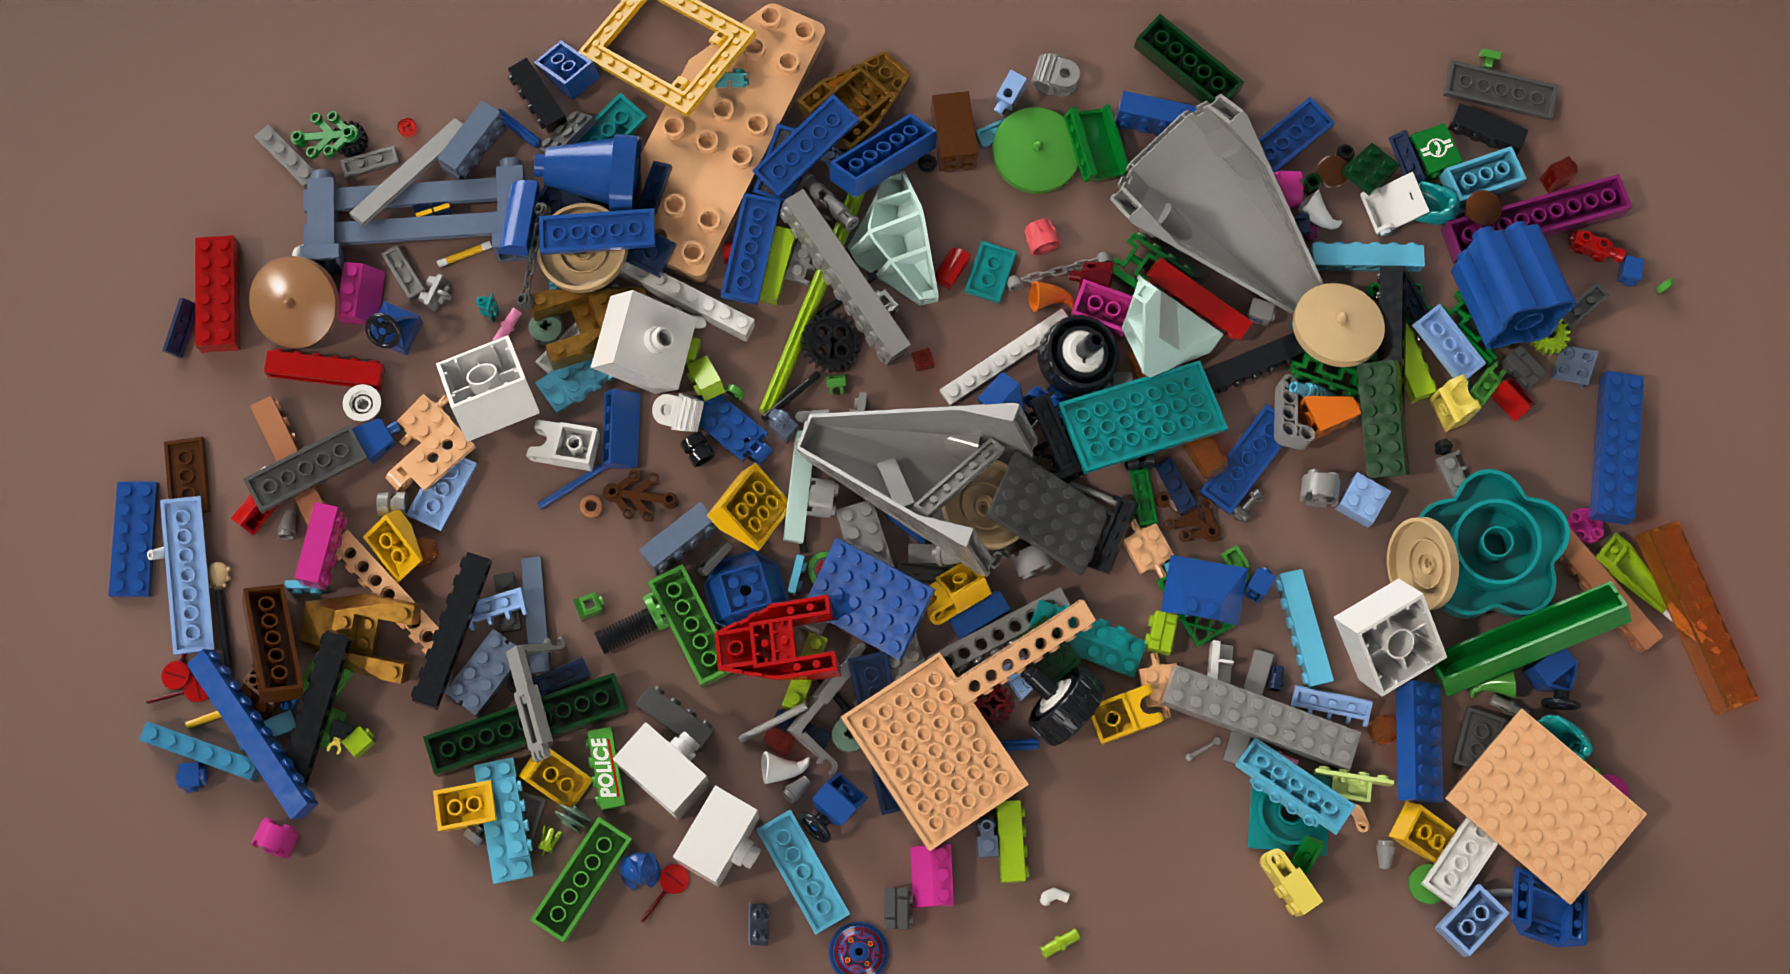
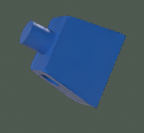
[352,418,401,464]

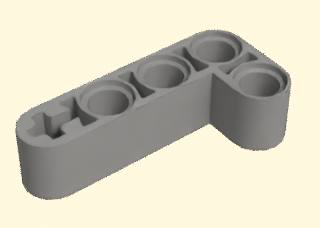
[1274,374,1315,450]

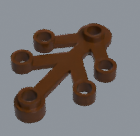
[603,470,678,522]
[1156,488,1221,542]

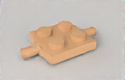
[397,394,452,447]
[1123,519,1174,579]
[1138,653,1177,719]

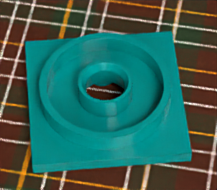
[1247,775,1331,857]

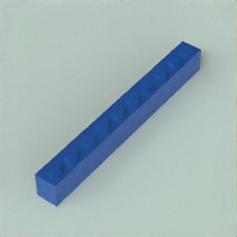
[187,649,319,819]

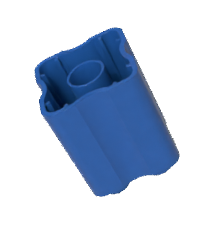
[1451,221,1577,349]

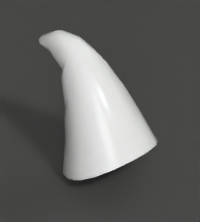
[1296,190,1343,230]
[761,751,810,784]

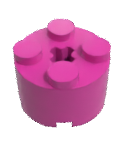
[1273,171,1303,208]
[251,818,299,859]

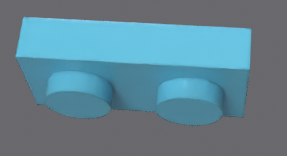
[788,554,807,597]
[284,580,328,595]

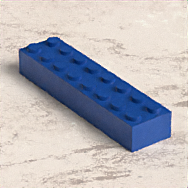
[1589,370,1644,525]

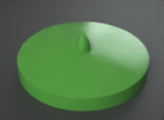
[992,107,1078,194]

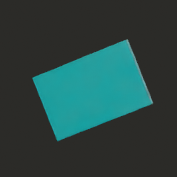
[964,241,1017,304]

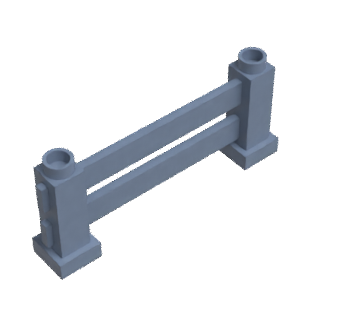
[300,157,535,274]

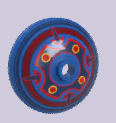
[829,922,889,974]

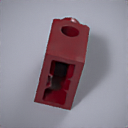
[1069,261,1115,292]

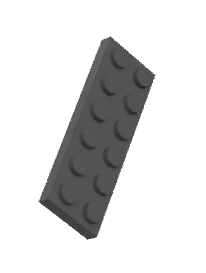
[1443,60,1558,121]
[243,425,368,514]

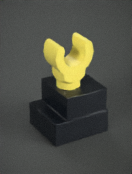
[326,719,354,755]

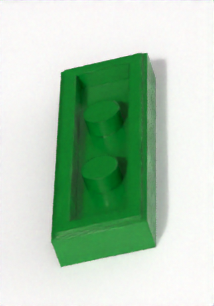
[1129,469,1158,527]

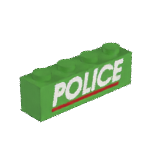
[585,727,627,812]

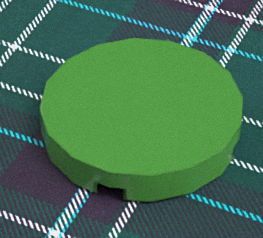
[1408,864,1442,904]

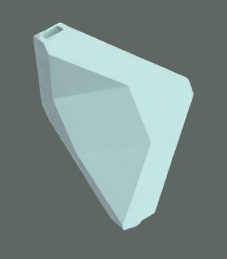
[848,171,939,306]
[1122,275,1223,377]

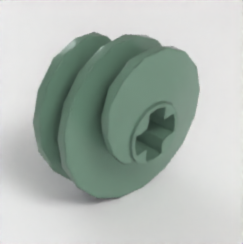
[529,315,564,345]
[832,718,860,752]
[554,804,592,834]

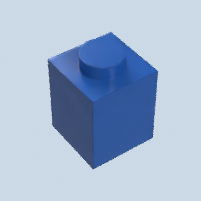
[1617,255,1645,287]

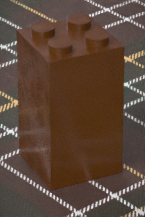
[930,91,978,173]

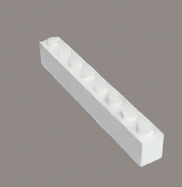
[618,262,755,342]

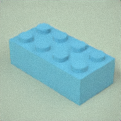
[1439,146,1527,208]

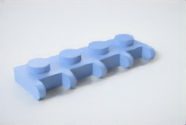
[469,587,528,631]
[1290,685,1373,727]

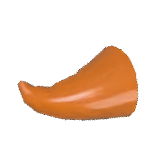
[1028,281,1074,312]

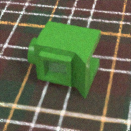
[573,592,605,621]

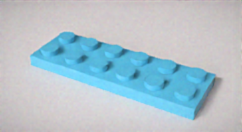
[756,809,850,935]

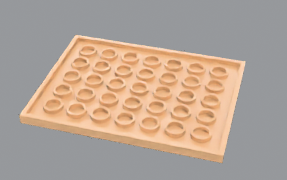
[840,652,1029,852]
[1445,709,1647,905]

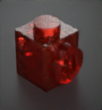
[763,727,795,757]

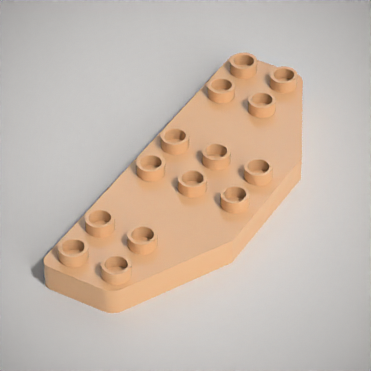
[641,4,825,283]

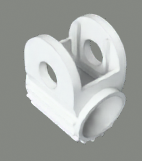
[652,393,704,432]

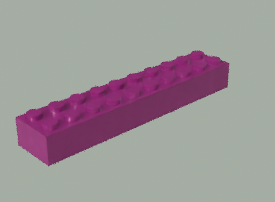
[1441,174,1632,263]

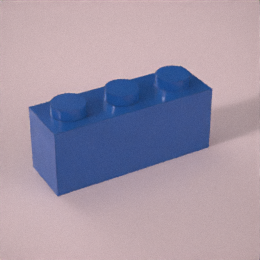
[948,589,1011,640]

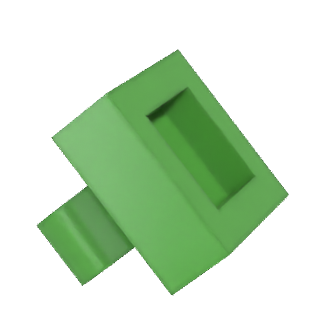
[1479,48,1502,68]
[826,374,846,395]

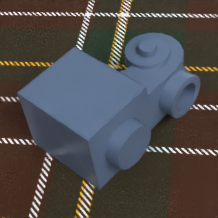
[768,408,799,443]
[976,816,999,859]

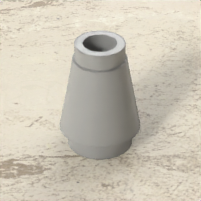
[277,510,296,540]
[781,775,811,804]
[1376,840,1396,869]

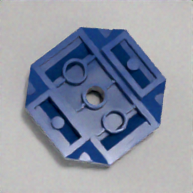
[704,550,789,628]

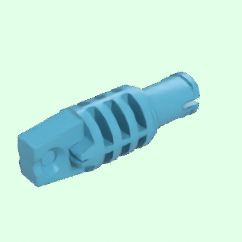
[1289,381,1335,398]

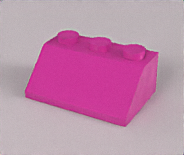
[338,262,386,326]
[1070,279,1133,338]
[910,844,954,908]

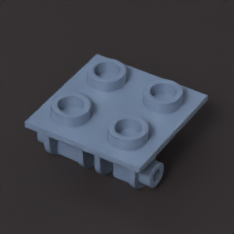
[1551,345,1599,388]
[748,903,769,946]

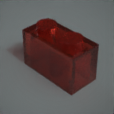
[1539,156,1579,194]

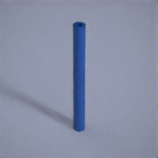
[537,464,606,509]

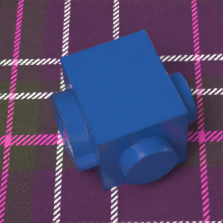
[176,762,208,793]

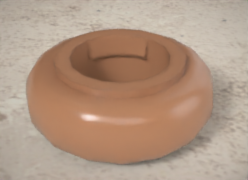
[579,495,604,518]

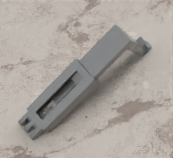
[506,636,565,763]
[786,643,866,775]

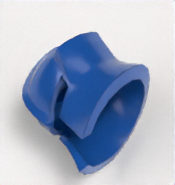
[620,851,660,891]

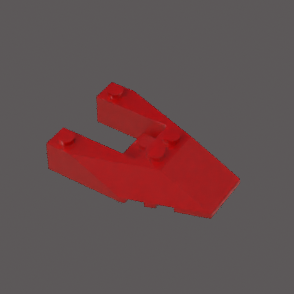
[715,595,841,681]

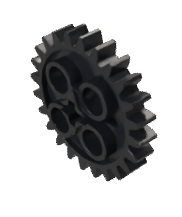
[800,311,861,373]

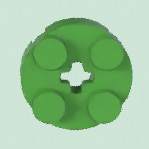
[642,592,670,631]

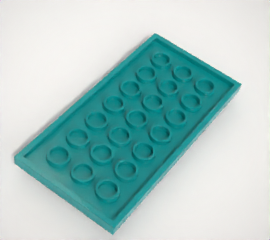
[1058,361,1228,474]

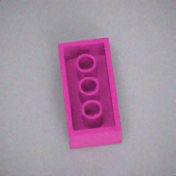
[294,502,347,590]

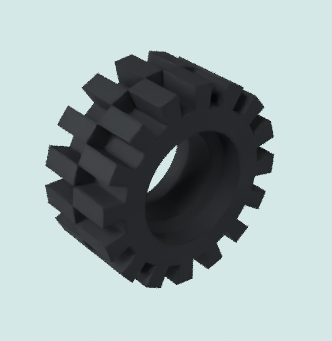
[333,120,368,157]

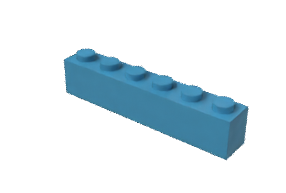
[139,721,260,782]

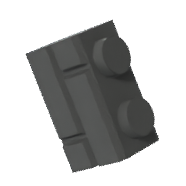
[1501,345,1548,390]
[884,888,913,930]

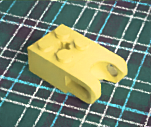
[1429,374,1482,432]
[1260,849,1323,917]

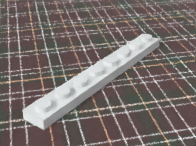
[939,309,1068,406]

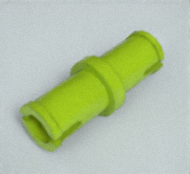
[1039,928,1081,959]

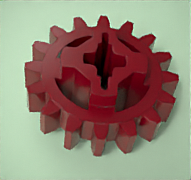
[974,684,1014,726]

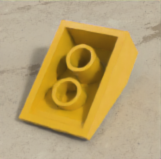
[363,509,423,583]
[518,748,592,808]
[433,780,497,832]
[1389,802,1456,864]

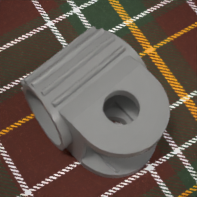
[1031,53,1080,97]

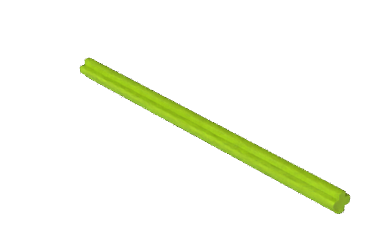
[759,192,866,414]

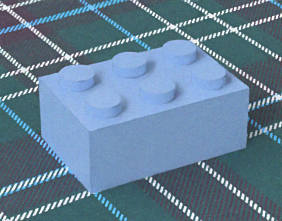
[1434,884,1509,957]

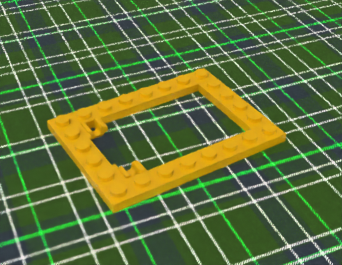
[578,0,756,117]

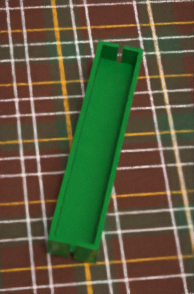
[1431,581,1632,697]

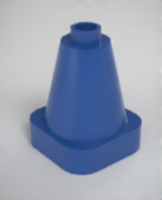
[534,134,642,211]

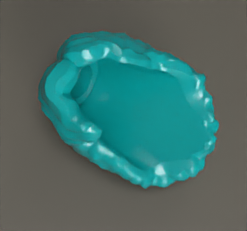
[1410,181,1460,225]
[1537,715,1593,761]

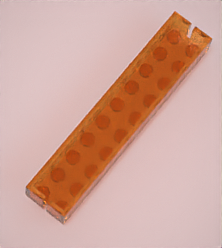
[1635,520,1759,716]

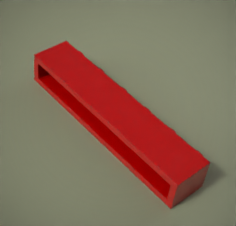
[1146,257,1253,340]
[264,349,385,391]

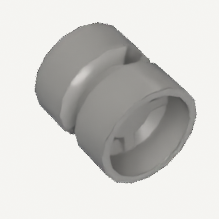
[376,492,408,517]

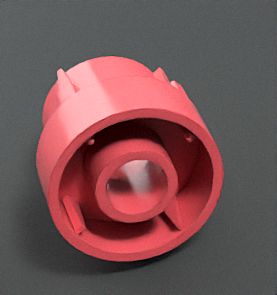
[1024,219,1061,256]

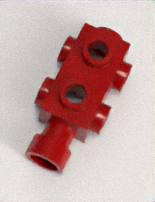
[1568,229,1626,263]

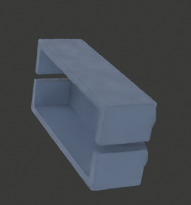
[437,100,505,180]
[639,501,717,575]
[444,629,527,718]

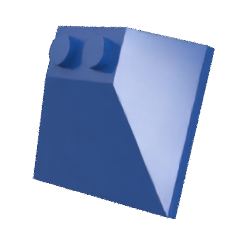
[1161,555,1248,626]
[1511,867,1588,947]

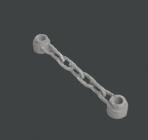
[1007,252,1113,292]

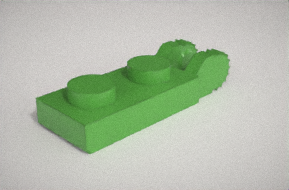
[1469,361,1507,406]

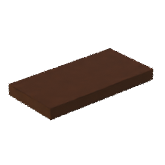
[164,436,211,513]

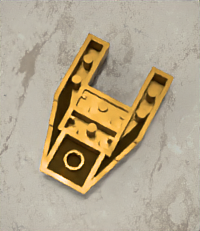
[530,287,647,371]
[299,593,422,684]

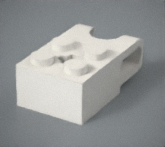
[526,420,601,472]

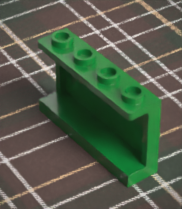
[1064,104,1129,183]

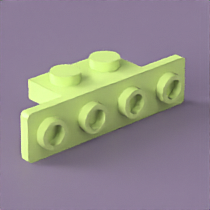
[1313,766,1395,803]

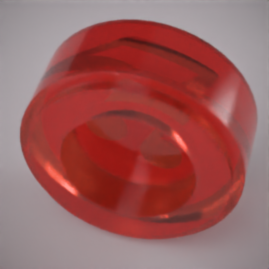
[397,118,417,137]

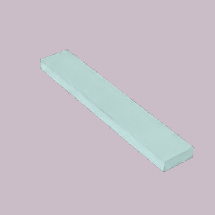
[783,430,812,544]

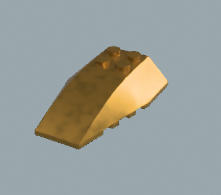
[797,51,911,150]

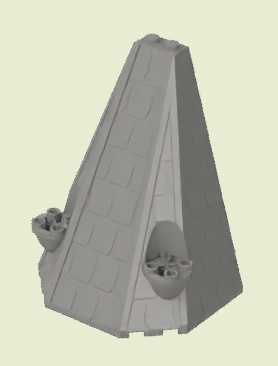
[1110,94,1324,314]
[796,403,1038,577]

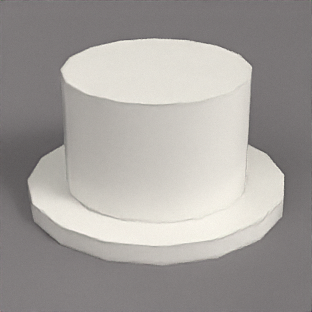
[342,384,382,422]

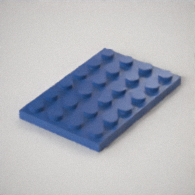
[807,538,936,660]

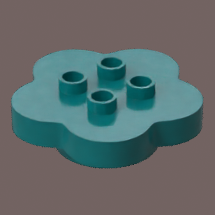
[1418,469,1570,619]

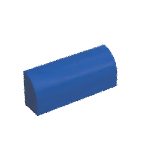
[498,180,540,256]
[601,388,641,469]

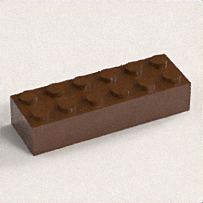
[242,584,303,704]

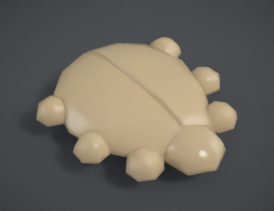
[207,562,231,591]

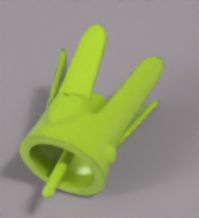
[538,825,563,856]

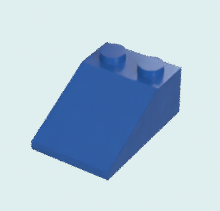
[534,40,600,100]

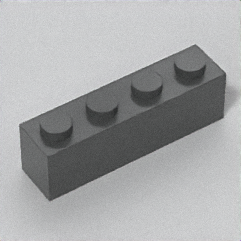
[635,685,714,752]

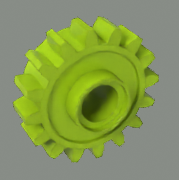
[1530,319,1571,356]

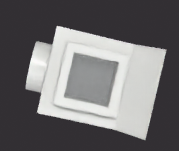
[875,289,899,313]

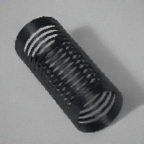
[594,607,658,655]

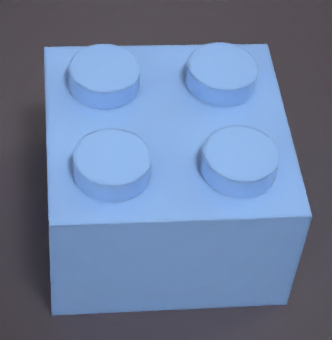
[1335,472,1391,528]

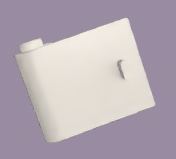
[1360,172,1430,237]

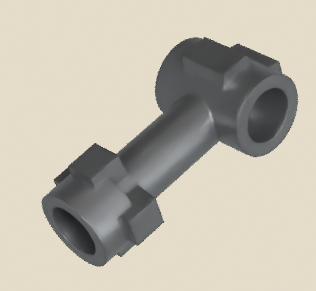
[1232,489,1264,523]

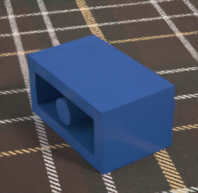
[1243,567,1276,604]

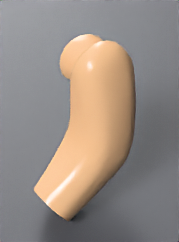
[1351,803,1370,833]

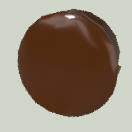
[1316,155,1347,189]

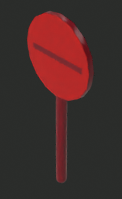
[161,654,190,690]
[146,675,209,704]
[641,864,689,923]

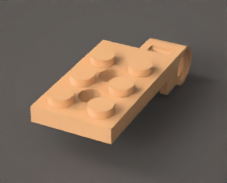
[385,418,476,492]

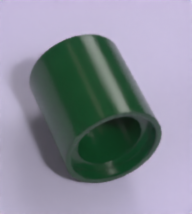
[1302,173,1322,195]

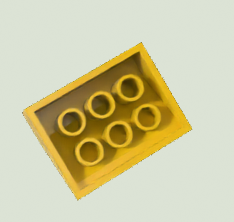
[707,463,788,551]

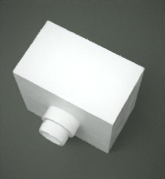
[591,290,697,394]
[436,335,540,442]
[1334,579,1447,696]
[613,722,710,821]
[673,785,761,887]

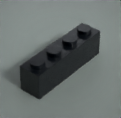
[507,57,567,134]
[1448,103,1528,155]

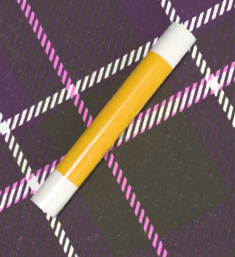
[437,241,492,268]

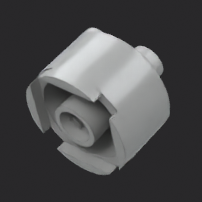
[1300,469,1341,508]
[806,477,839,519]
[1009,545,1054,580]

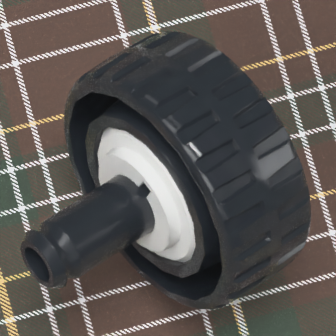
[1037,315,1119,396]
[1020,663,1105,746]

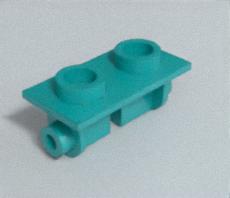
[715,69,749,88]
[476,293,500,323]

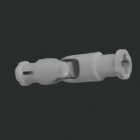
[800,173,859,231]

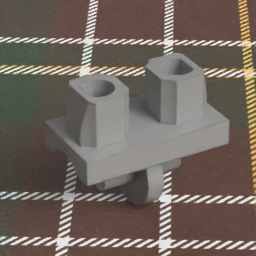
[418,273,452,312]

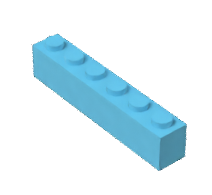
[1309,241,1425,272]
[1275,569,1334,688]

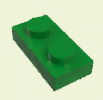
[1291,835,1324,875]

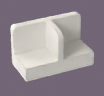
[1207,640,1234,684]

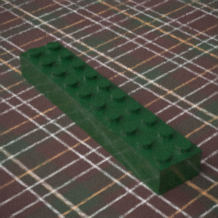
[423,673,628,777]

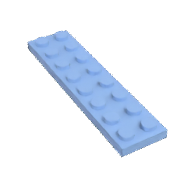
[160,496,215,655]

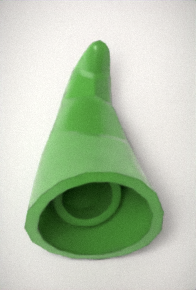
[1469,670,1516,699]

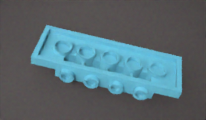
[535,359,615,414]
[1235,737,1356,835]
[474,757,534,885]

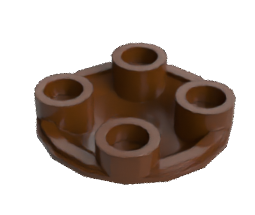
[1465,190,1502,227]

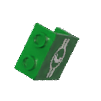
[1410,123,1463,180]

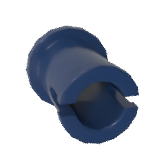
[1268,665,1285,691]

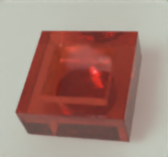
[911,348,934,372]

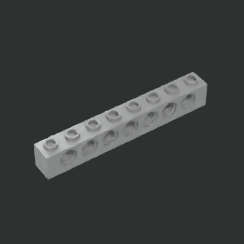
[924,587,1070,674]

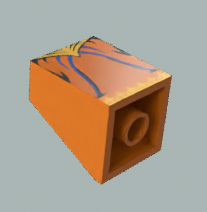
[1298,396,1362,441]

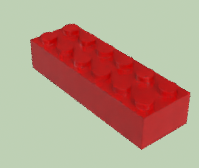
[195,235,240,353]

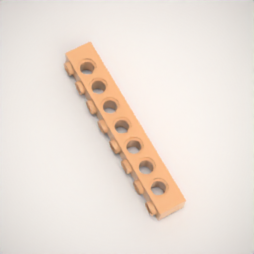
[336,529,439,655]
[948,600,1096,706]

